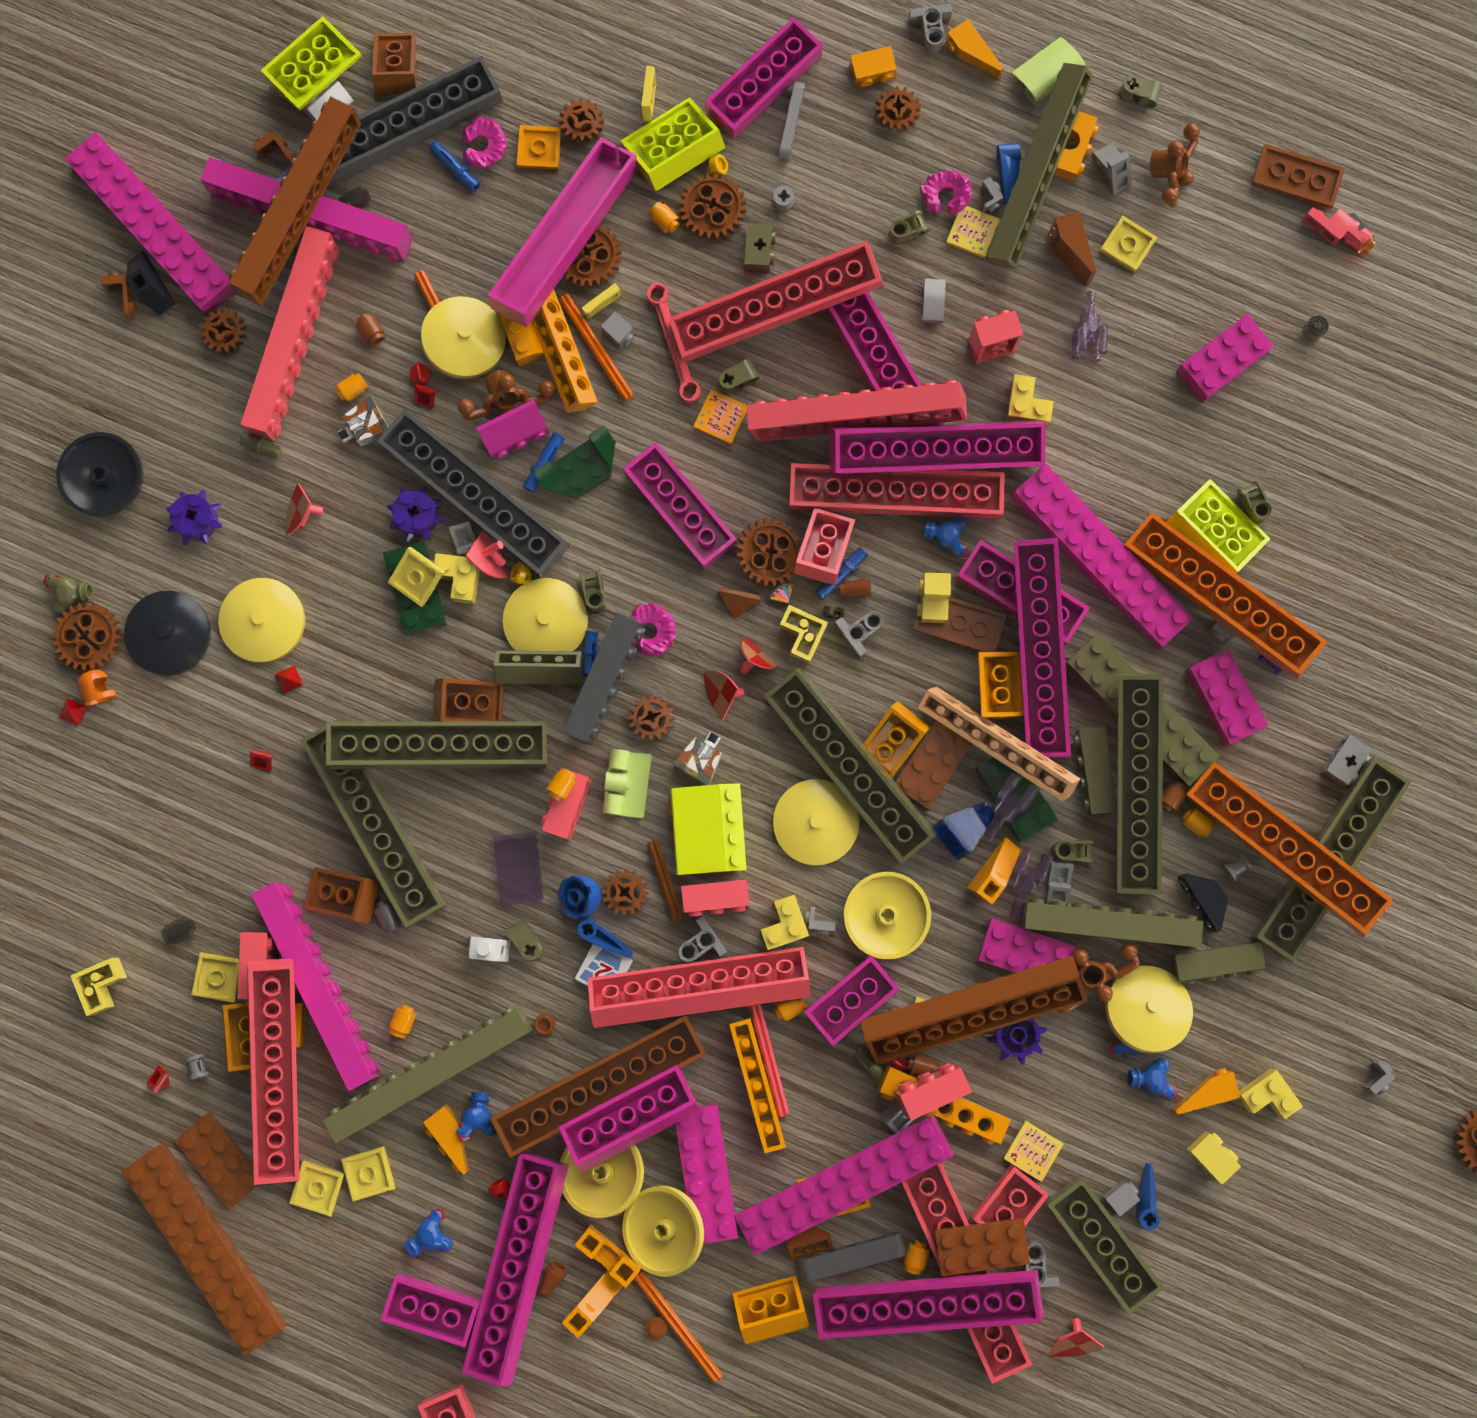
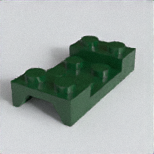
[383,541,447,636]
[975,757,1058,842]

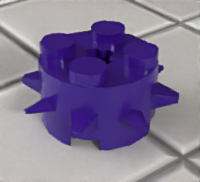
[387,486,444,542]
[166,490,222,545]
[987,1018,1047,1065]

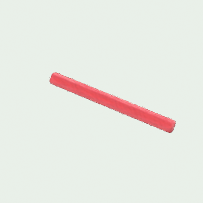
[749,1004,789,1117]

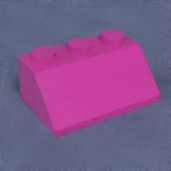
[476,399,549,460]

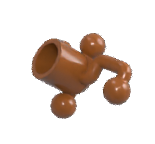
[1150,123,1200,208]
[458,370,555,421]
[1058,943,1140,1014]

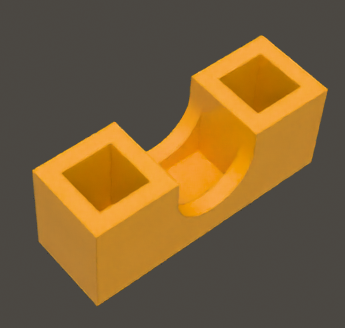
[1054,111,1099,182]
[575,1224,641,1288]

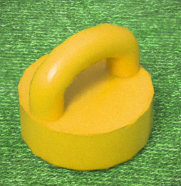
[708,154,728,177]
[510,562,532,585]

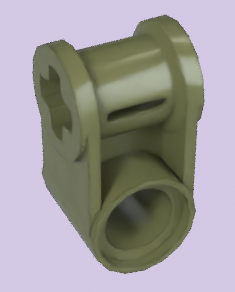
[1119,75,1162,108]
[888,210,930,245]
[718,359,760,394]
[1237,480,1272,524]
[579,570,606,613]
[1051,840,1094,863]
[505,919,543,960]

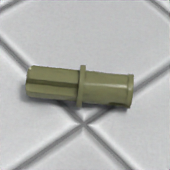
[239,432,282,458]
[853,1046,885,1084]

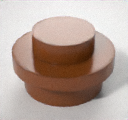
[534,1014,556,1036]
[645,1317,667,1340]

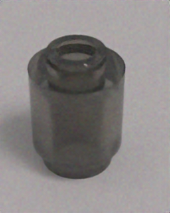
[339,186,372,209]
[1302,315,1329,342]
[161,916,196,945]

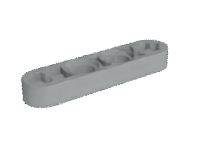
[779,81,805,161]

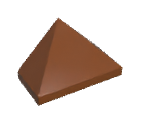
[718,587,761,619]
[787,1226,834,1261]

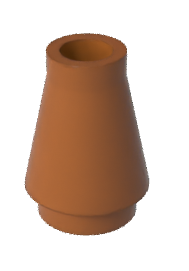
[840,577,871,599]
[538,1261,567,1296]

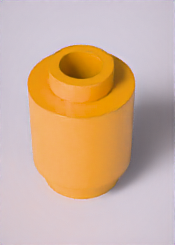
[648,202,679,233]
[335,373,368,402]
[547,767,577,801]
[1181,807,1215,838]
[774,998,807,1022]
[389,1004,417,1039]
[904,1240,931,1275]

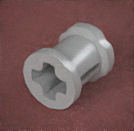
[1223,854,1252,882]
[184,1054,209,1080]

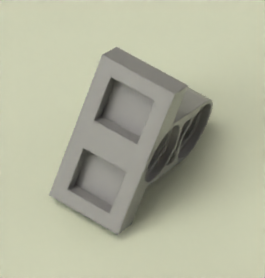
[908,4,952,54]
[1091,143,1132,195]
[834,611,883,659]
[678,916,728,962]
[1023,1240,1059,1287]

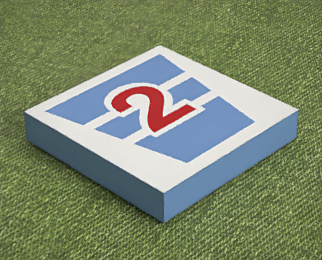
[575,944,633,986]

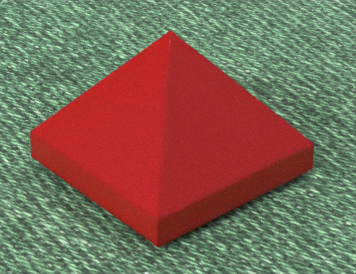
[413,384,436,409]
[275,666,303,694]
[59,698,88,726]
[250,750,272,772]
[147,1065,169,1093]

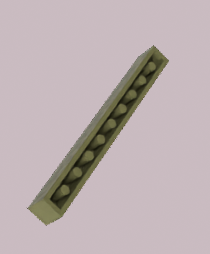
[986,63,1093,269]

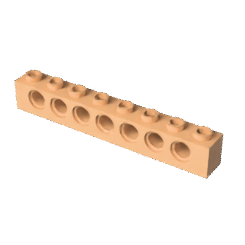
[918,686,1080,802]

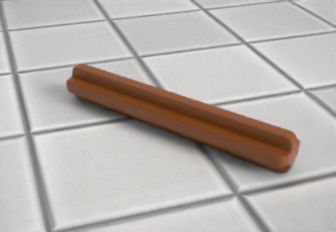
[647,840,684,923]

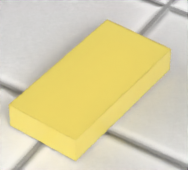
[582,283,621,319]

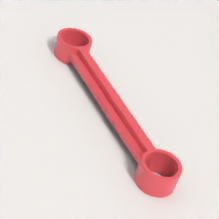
[647,283,701,404]

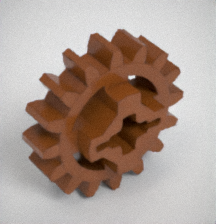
[875,86,921,133]
[559,98,604,144]
[200,308,247,354]
[628,694,675,741]
[602,869,649,916]

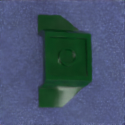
[533,425,616,500]

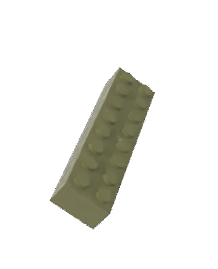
[1066,633,1220,787]
[1020,898,1203,948]

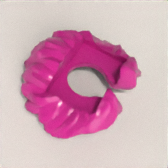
[462,116,507,169]
[920,170,972,216]
[630,603,676,657]

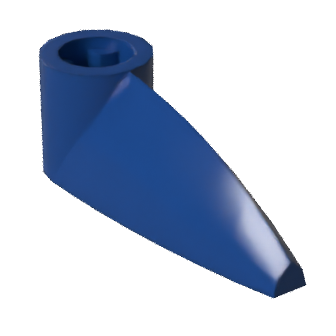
[996,143,1021,205]
[577,916,633,958]
[1136,1163,1160,1230]

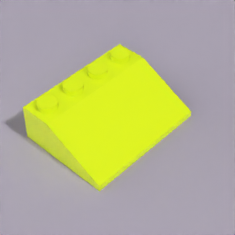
[261,16,362,110]
[621,97,726,191]
[1166,479,1270,574]
[670,783,746,875]

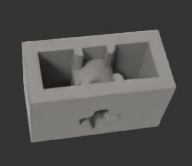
[1321,735,1372,787]

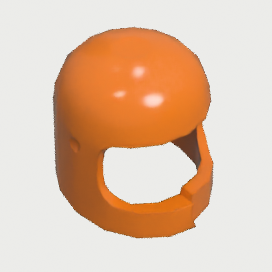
[77,670,117,706]

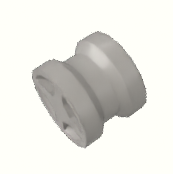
[773,186,794,212]

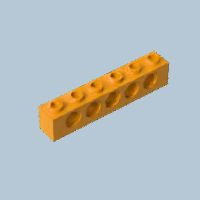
[532,289,598,413]
[729,1018,786,1154]
[877,1065,1011,1145]

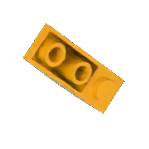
[967,837,1021,905]
[423,1105,469,1175]
[562,1270,623,1338]

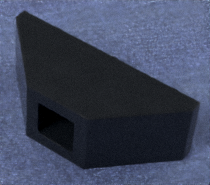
[126,251,176,316]
[1179,873,1228,932]

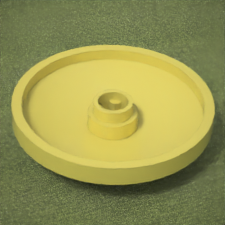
[421,297,506,379]
[218,578,305,663]
[503,578,588,652]
[773,779,859,866]
[844,872,931,959]
[1105,966,1193,1054]
[560,1145,644,1218]
[622,1185,704,1277]

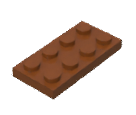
[1251,144,1345,209]
[912,597,1007,652]
[895,720,972,810]
[175,1112,258,1209]
[934,1218,1030,1276]

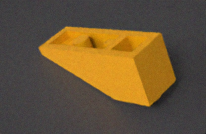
[946,19,1004,79]
[1172,1068,1241,1115]

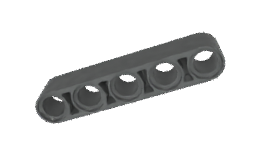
[797,1232,906,1282]

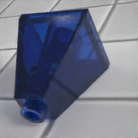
[932,802,996,861]

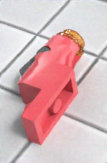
[1302,207,1377,255]

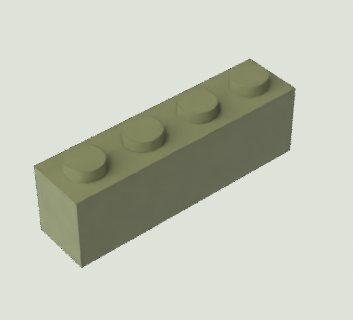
[494,650,583,685]
[1073,726,1118,816]
[1171,942,1266,985]

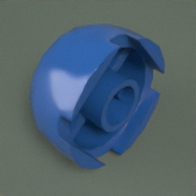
[558,875,601,919]

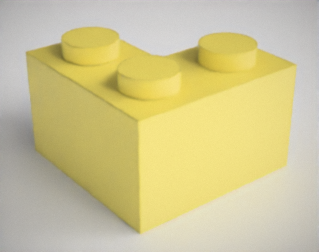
[1006,374,1054,428]
[434,553,480,605]
[917,573,951,623]
[780,605,828,665]
[761,895,809,950]
[71,958,127,1016]
[1239,1068,1303,1119]
[1186,1131,1241,1185]

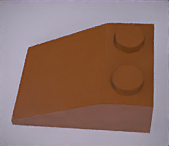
[372,33,417,95]
[1047,212,1096,286]
[433,678,504,722]
[303,867,380,924]

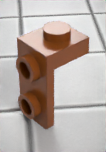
[252,131,297,163]
[101,273,137,321]

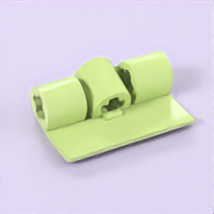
[1012,37,1085,104]
[602,749,652,818]

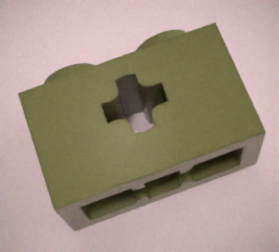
[744,223,776,272]

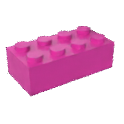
[1177,314,1274,403]
[1185,649,1269,747]
[976,919,1075,973]
[804,955,900,1046]
[381,1273,481,1347]

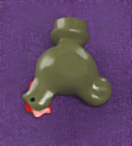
[43,573,94,614]

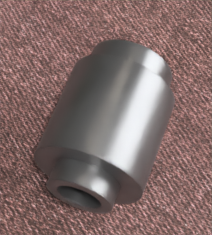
[373,899,401,933]

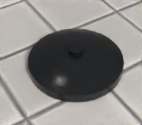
[56,432,143,517]
[124,591,211,676]

